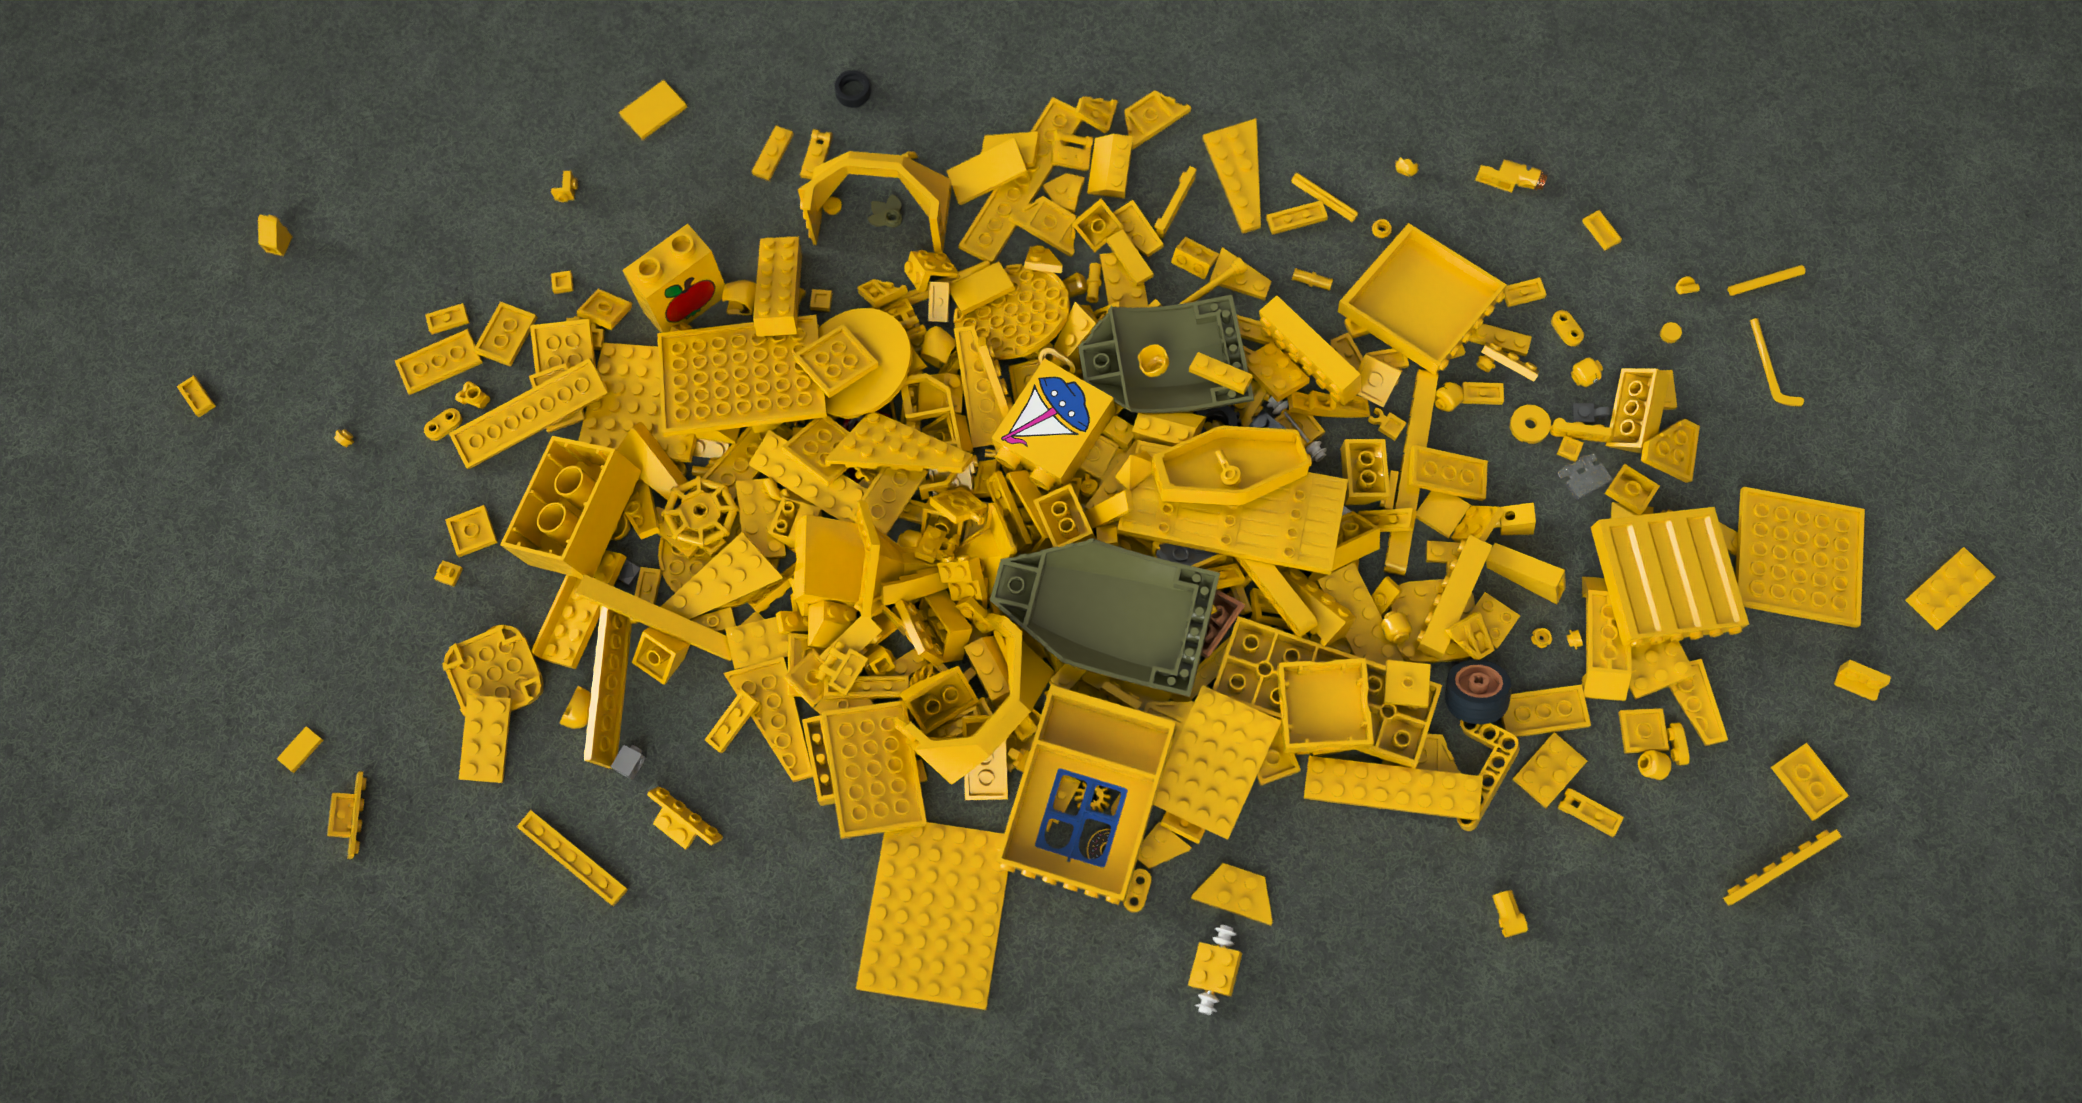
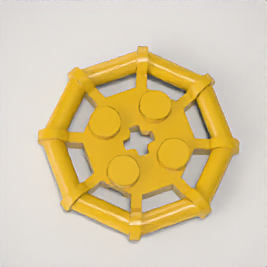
[661,475,739,549]

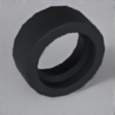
[834,70,871,108]

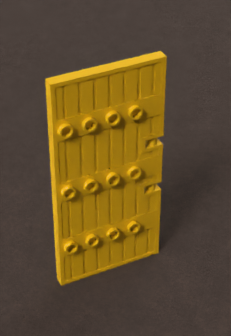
[1117,440,1348,575]

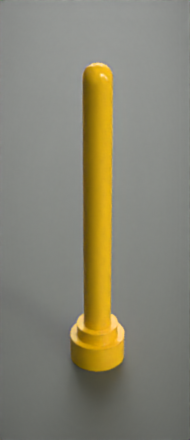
[1179,257,1248,304]

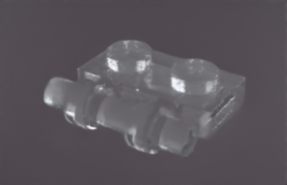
[1558,453,1613,501]

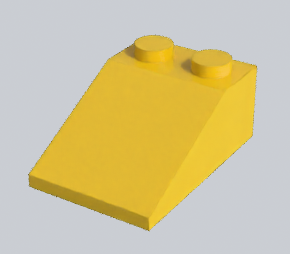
[900,666,979,735]

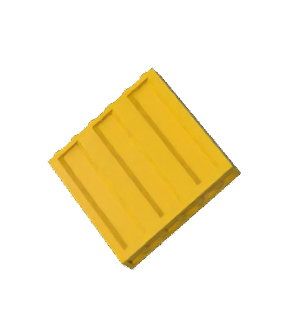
[1591,507,1749,647]

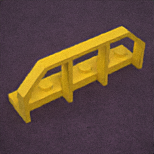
[901,373,962,500]

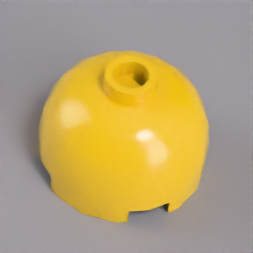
[559,686,591,729]

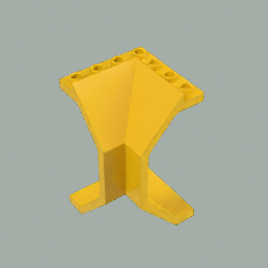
[797,151,952,253]
[856,500,1017,617]
[893,613,1054,785]

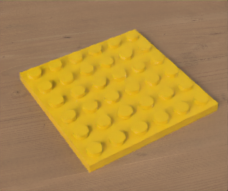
[578,343,697,463]
[1735,487,1865,628]

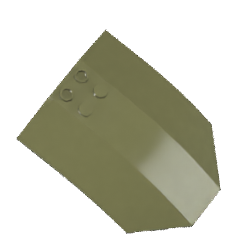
[1078,295,1254,413]

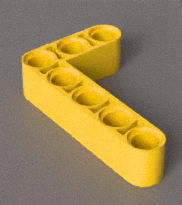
[1457,720,1520,831]

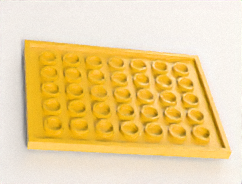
[657,315,827,437]
[856,822,1009,1010]

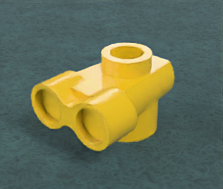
[455,381,490,409]

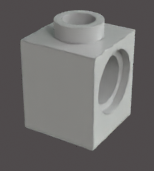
[611,745,646,780]

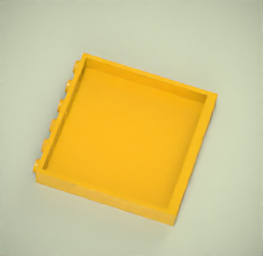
[1337,223,1507,375]

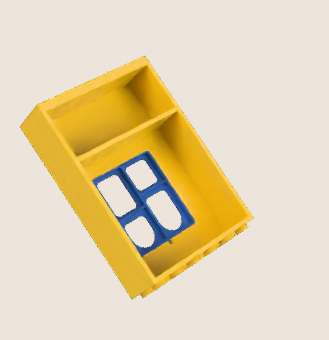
[996,685,1176,905]

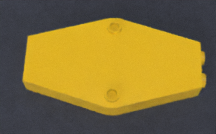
[1152,426,1312,505]

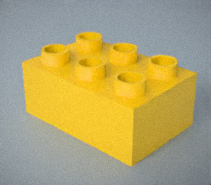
[500,436,642,579]

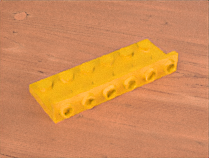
[531,550,627,669]

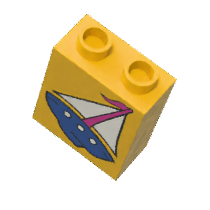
[991,358,1116,491]

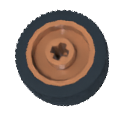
[1445,659,1511,724]

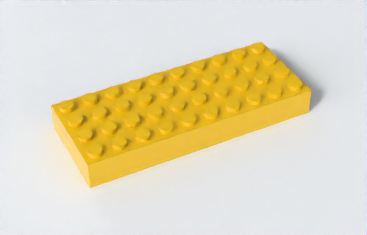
[1212,616,1442,768]

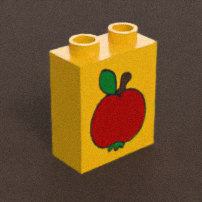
[622,224,725,333]

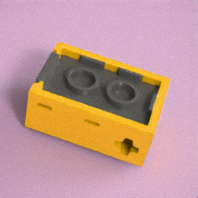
[1151,542,1227,569]

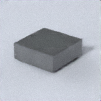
[617,559,640,586]

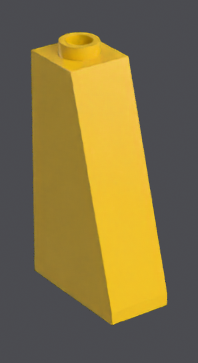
[617,422,688,500]
[1486,543,1566,605]

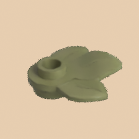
[868,194,902,228]

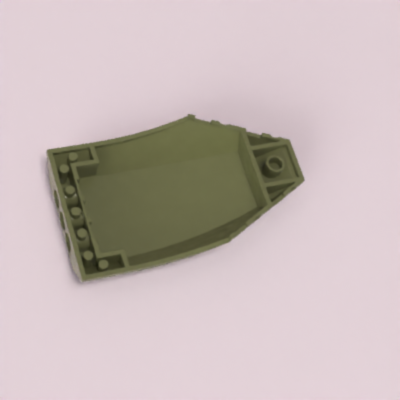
[990,538,1220,697]

